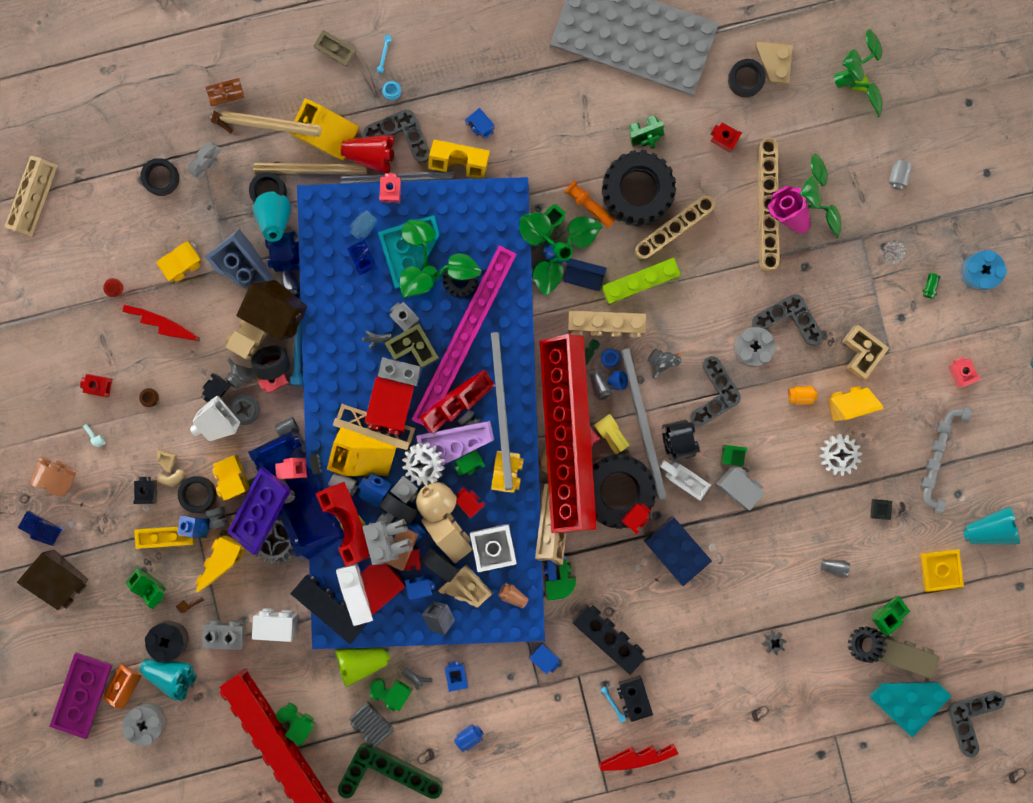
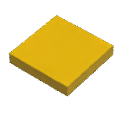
[920,549,964,592]

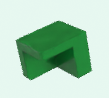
[720,445,748,466]

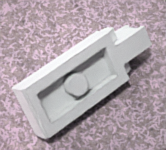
[659,460,711,501]

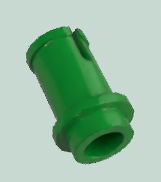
[922,273,941,299]

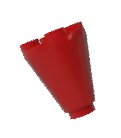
[341,135,394,174]

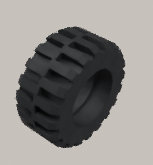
[602,150,676,227]
[592,455,657,529]

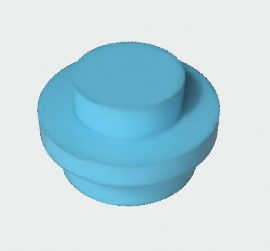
[382,81,401,100]

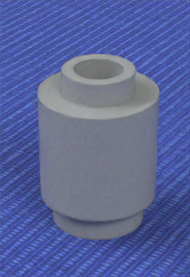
[888,160,912,190]
[328,473,358,496]

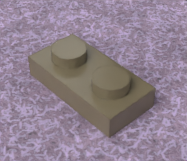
[313,30,356,67]

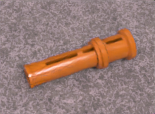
[564,180,616,228]

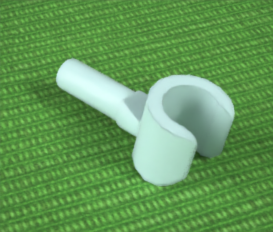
[83,424,106,447]

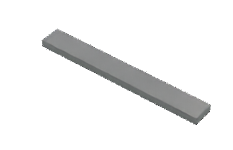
[491,332,513,491]
[621,348,667,500]

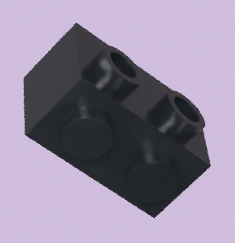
[617,675,653,722]

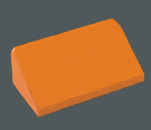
[103,664,141,709]

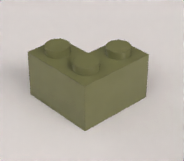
[385,324,439,369]

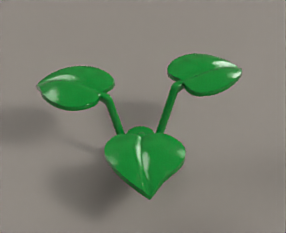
[834,29,883,118]
[800,153,841,238]
[519,212,603,296]
[400,220,481,299]

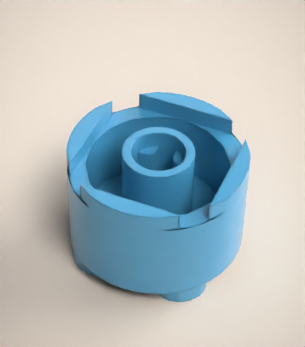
[962,250,1007,290]

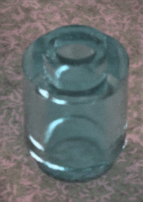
[349,210,378,240]

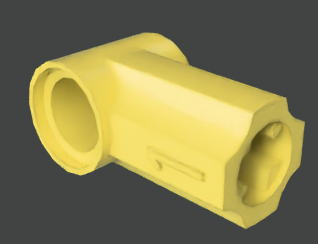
[594,414,630,455]

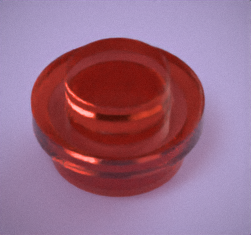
[103,278,123,298]

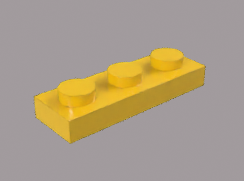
[134,526,195,549]

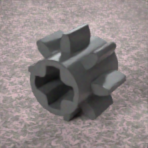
[762,630,787,655]

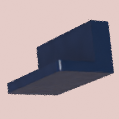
[563,258,607,291]

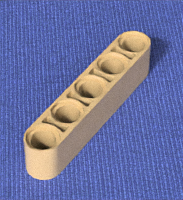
[634,196,715,261]

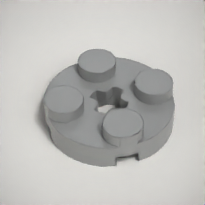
[188,142,221,180]

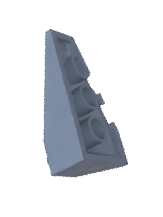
[205,229,274,290]

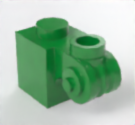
[369,678,413,711]
[276,702,316,746]

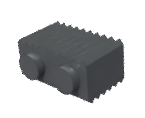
[349,701,394,747]

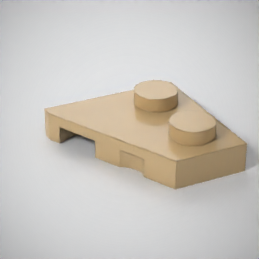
[755,42,793,85]

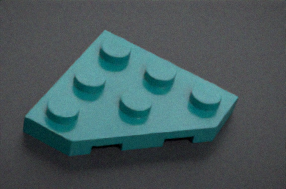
[378,215,440,289]
[869,681,952,738]

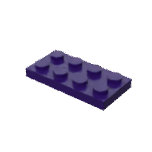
[227,468,291,555]

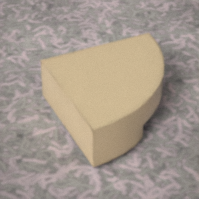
[157,449,177,473]

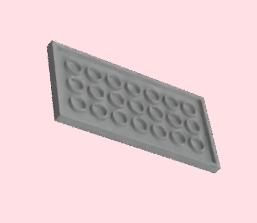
[550,0,719,96]

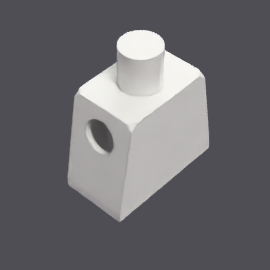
[191,396,240,441]

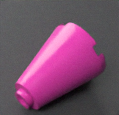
[768,186,811,234]

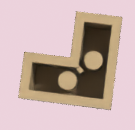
[225,320,268,360]
[842,325,889,380]
[421,513,473,563]

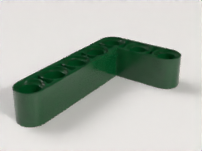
[338,742,443,799]

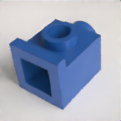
[465,108,495,140]
[405,576,436,600]
[445,660,468,692]

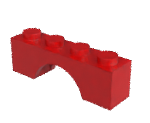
[316,482,370,567]

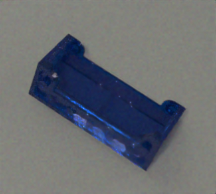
[248,432,343,562]

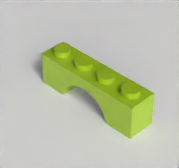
[601,258,681,305]

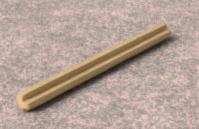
[220,111,322,137]
[253,163,367,175]

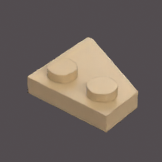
[438,565,493,607]

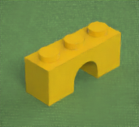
[428,139,490,179]

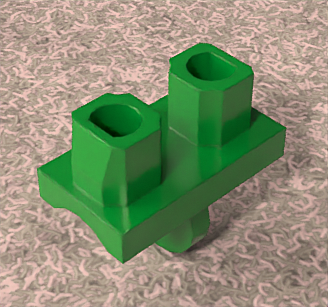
[629,116,665,149]

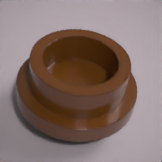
[139,388,159,407]

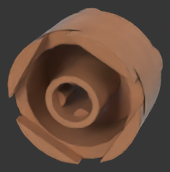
[29,456,77,497]

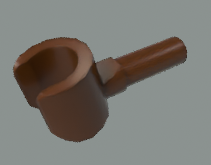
[210,111,233,134]
[176,596,204,613]

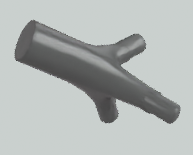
[362,330,392,349]
[402,667,433,690]

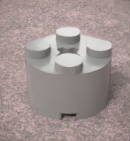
[733,327,775,367]
[123,703,167,746]

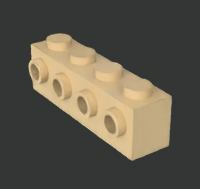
[567,311,646,338]

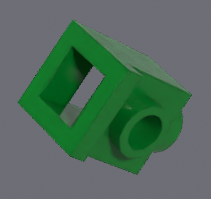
[454,449,486,476]

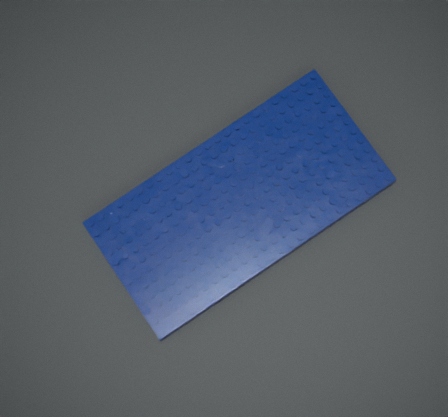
[297,177,545,649]

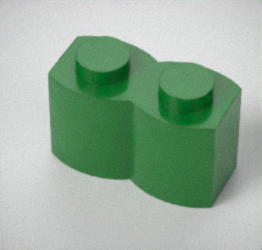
[539,204,566,245]

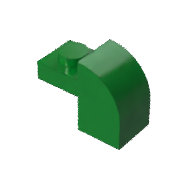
[545,560,576,601]
[126,567,166,609]
[871,596,911,635]

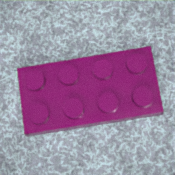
[49,652,113,739]

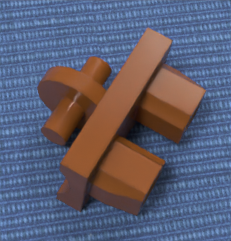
[206,78,245,106]

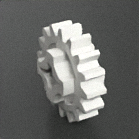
[819,434,862,476]
[402,443,445,486]

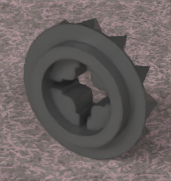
[229,395,260,425]

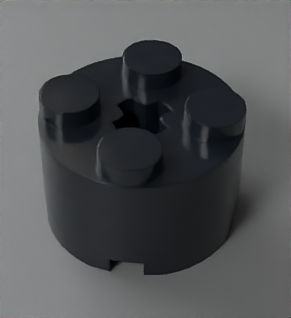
[662,419,700,462]
[145,621,189,662]

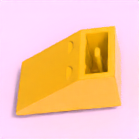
[289,98,360,161]
[327,427,397,476]
[195,535,246,592]

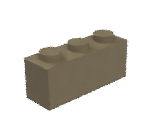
[878,635,939,679]

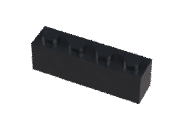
[290,574,367,644]

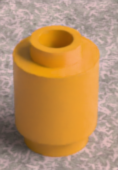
[788,386,817,405]

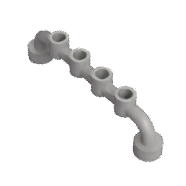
[921,406,972,515]

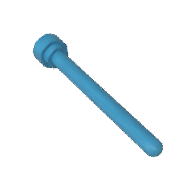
[289,296,303,386]

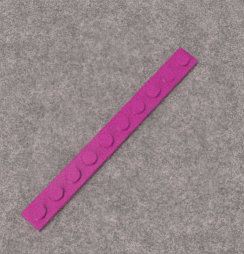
[412,245,517,426]

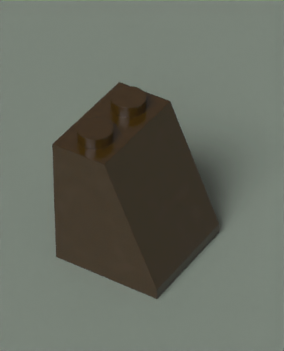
[236,280,308,340]
[17,550,89,610]

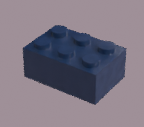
[643,516,712,586]

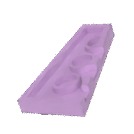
[416,421,494,470]

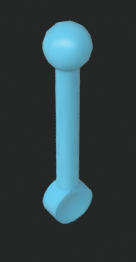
[377,35,392,74]
[601,687,626,722]

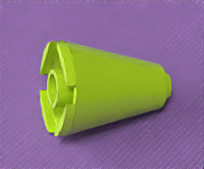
[335,647,390,688]

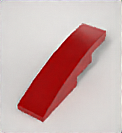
[122,305,200,342]
[420,370,495,433]
[598,743,679,771]

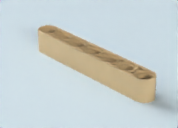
[757,138,780,272]

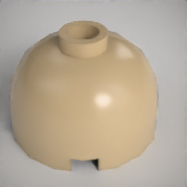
[416,482,457,522]

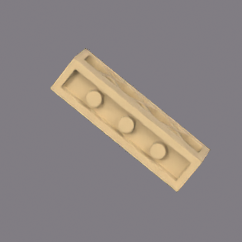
[4,155,58,237]
[333,404,416,450]
[535,484,566,565]

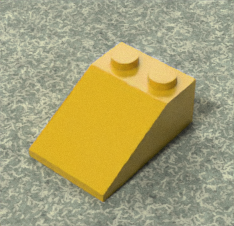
[827,385,884,421]

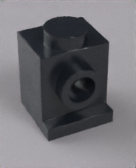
[201,373,231,402]
[133,477,157,504]

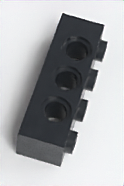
[572,604,645,675]

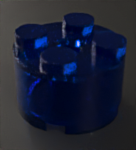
[265,231,300,272]

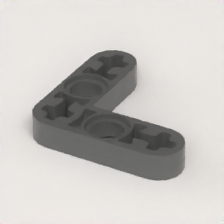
[363,109,430,163]
[752,294,823,345]
[690,356,741,426]
[948,691,1005,758]

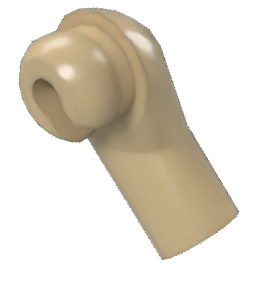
[157,469,186,487]

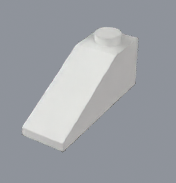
[336,563,373,626]

